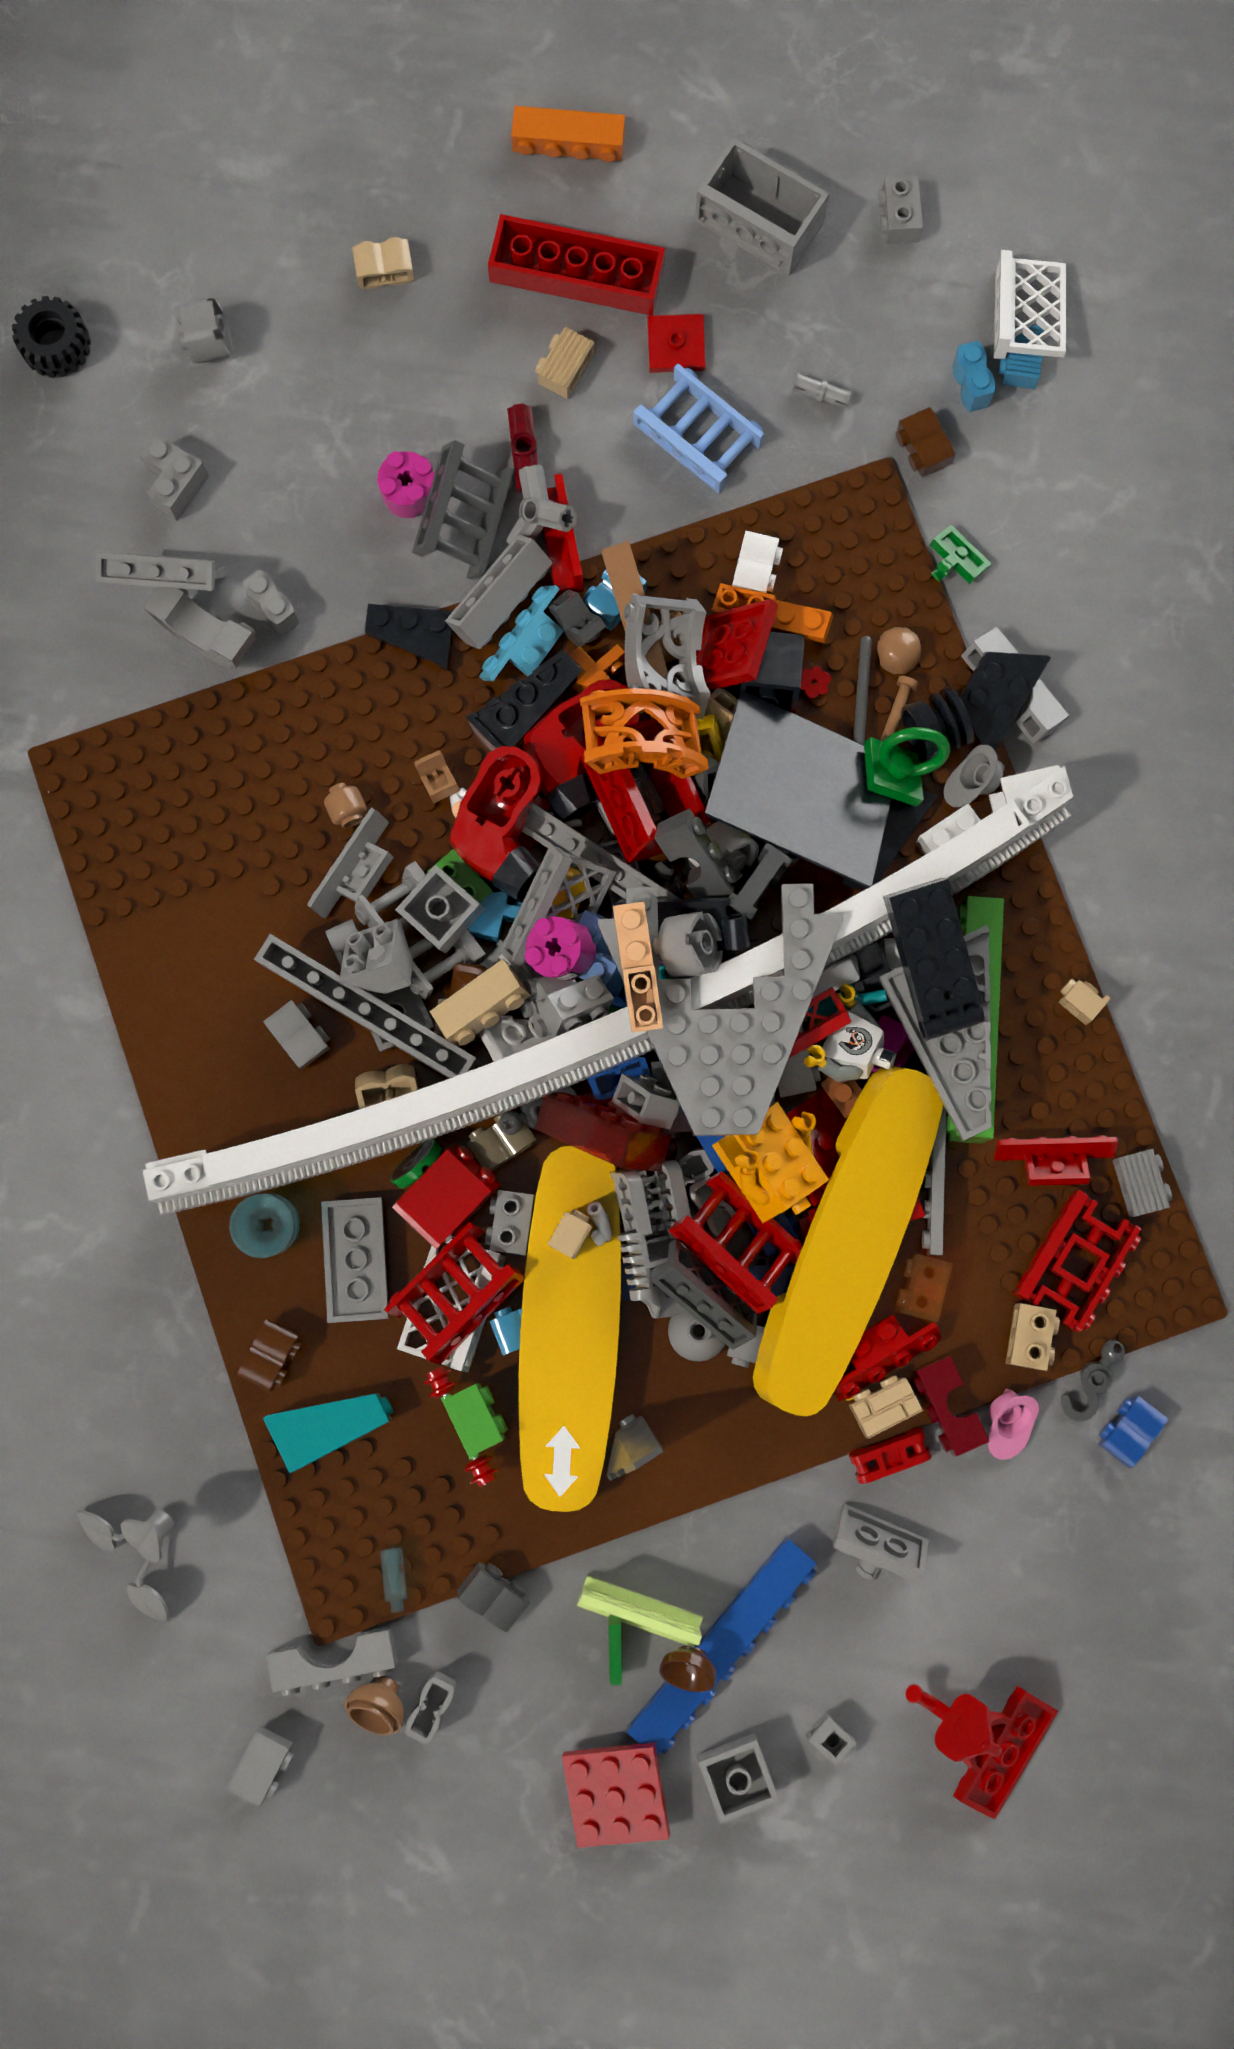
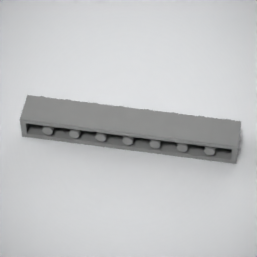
[254,934,478,1079]

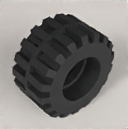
[12,296,91,378]

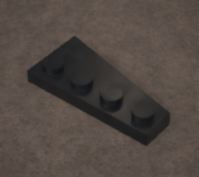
[842,790,938,892]

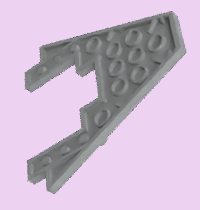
[597,884,844,1136]

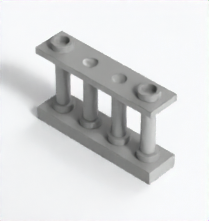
[355,861,486,1001]

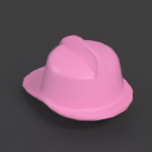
[987,1389,1039,1460]

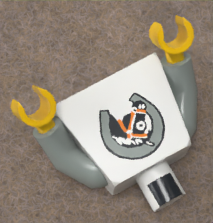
[804,984,896,1082]

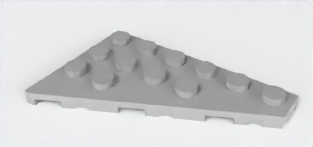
[879,925,992,1142]

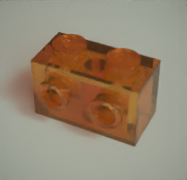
[896,1254,953,1323]

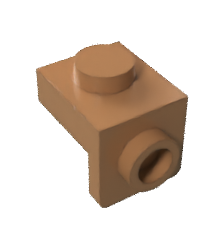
[414,750,460,803]

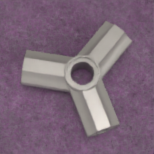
[506,465,578,544]

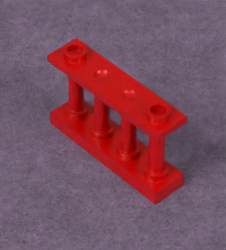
[668,1171,803,1314]
[384,1222,526,1365]

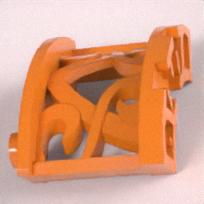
[579,688,709,779]

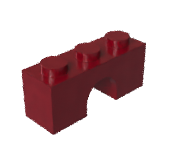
[912,1356,990,1457]

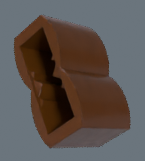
[896,407,955,477]
[237,1319,302,1391]

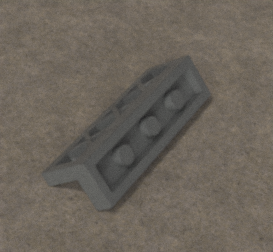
[650,1240,758,1350]

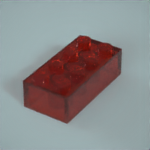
[534,1092,671,1172]

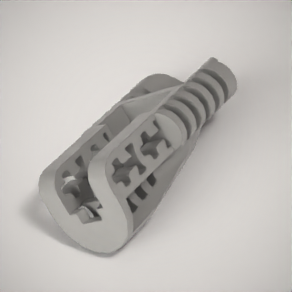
[610,1160,705,1318]

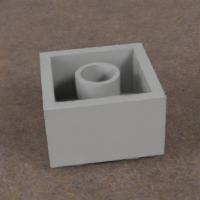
[395,865,485,953]
[697,1733,779,1824]

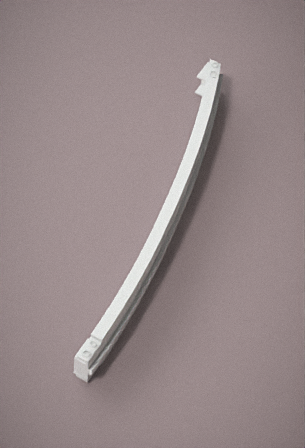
[143,765,1073,1215]

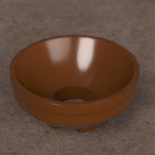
[659,1645,716,1692]

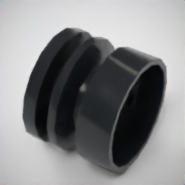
[901,687,974,762]

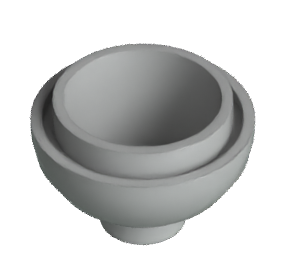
[668,1311,725,1362]

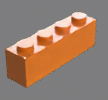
[511,105,625,162]

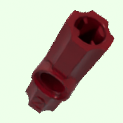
[507,403,538,493]

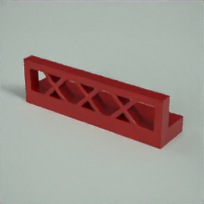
[543,473,584,596]
[788,987,852,1059]

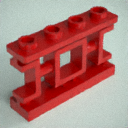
[1012,1189,1141,1332]

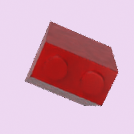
[392,1144,501,1249]

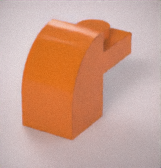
[570,644,625,693]

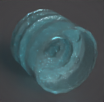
[229,1193,300,1258]

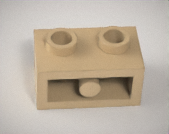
[1005,1303,1060,1371]

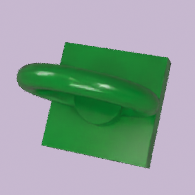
[864,727,950,807]

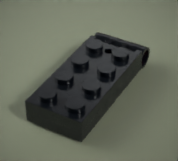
[883,878,985,1041]

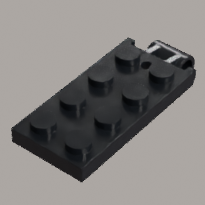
[614,898,750,961]

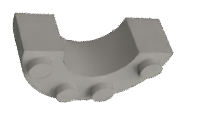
[142,587,256,670]

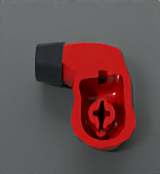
[524,680,640,823]
[449,746,543,901]

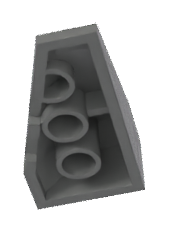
[607,1413,663,1481]

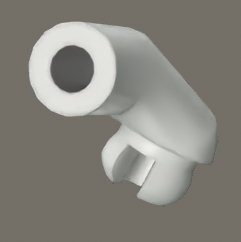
[587,1202,612,1246]

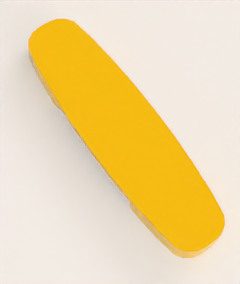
[753,1066,944,1416]

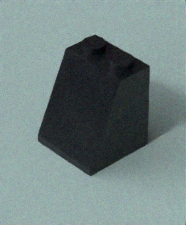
[738,632,804,715]

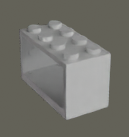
[695,138,829,276]

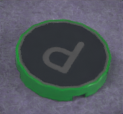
[390,1139,442,1188]

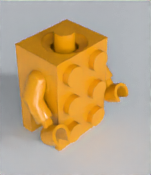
[712,1102,829,1223]

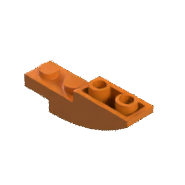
[712,583,833,643]

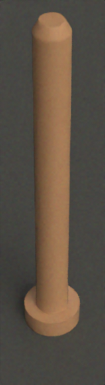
[880,676,918,741]

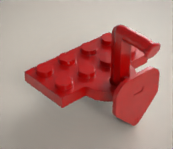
[905,1684,1058,1820]

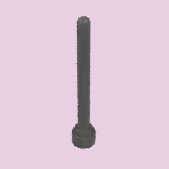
[853,636,872,746]

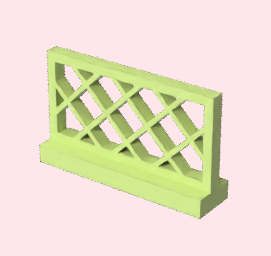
[577,1575,703,1647]

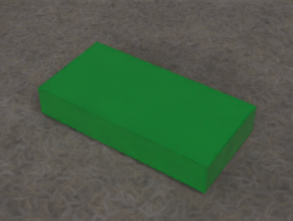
[608,1614,622,1685]

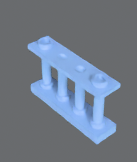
[633,363,764,494]

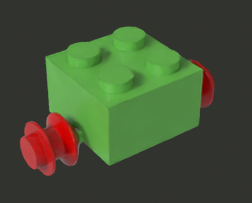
[423,1367,508,1487]

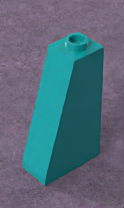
[263,1393,394,1473]

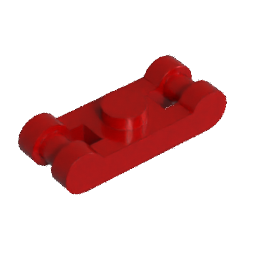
[849,1427,932,1484]

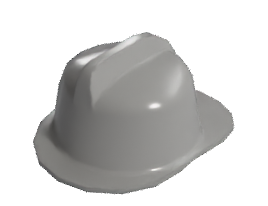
[944,745,1005,807]

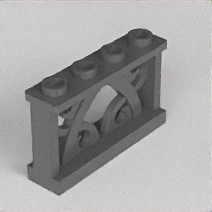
[726,843,792,926]

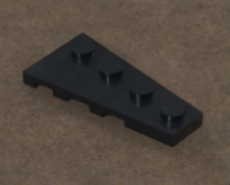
[466,650,586,748]

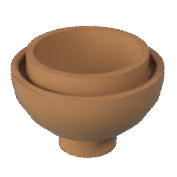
[344,1676,405,1736]

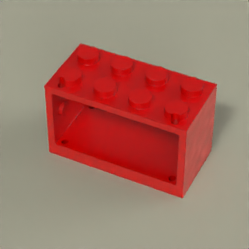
[581,718,711,864]

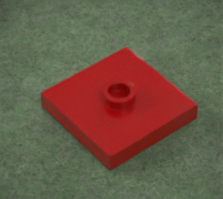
[647,314,706,373]

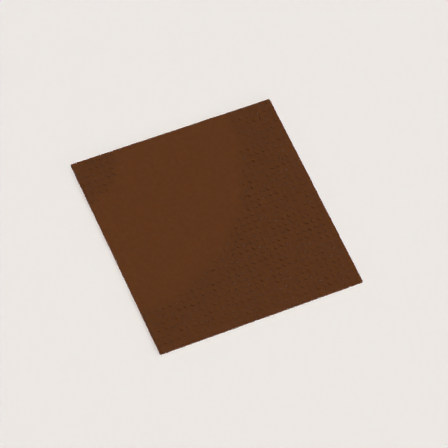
[28,457,1228,1646]

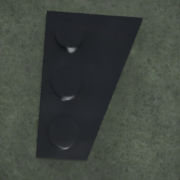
[365,604,453,671]

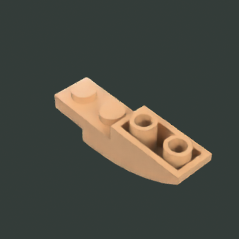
[612,901,663,1033]

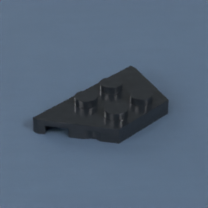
[959,652,1051,751]

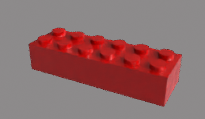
[487,214,666,315]

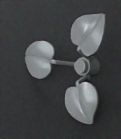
[77,1510,175,1622]

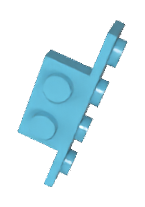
[479,585,564,681]

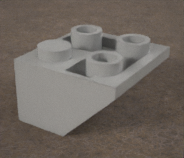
[339,919,413,994]

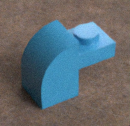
[469,892,522,943]

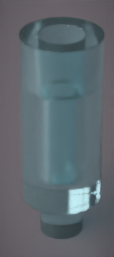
[380,1547,408,1612]

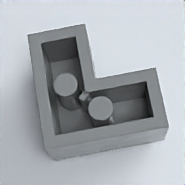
[139,433,209,521]

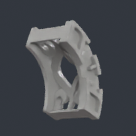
[624,593,710,719]

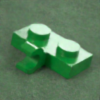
[930,525,991,584]

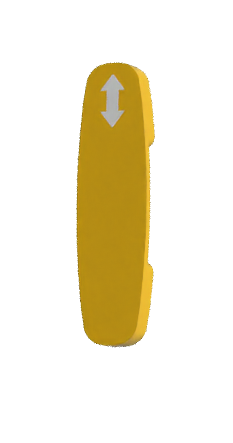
[519,1145,621,1512]

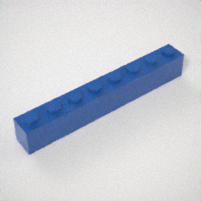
[627,1536,817,1755]

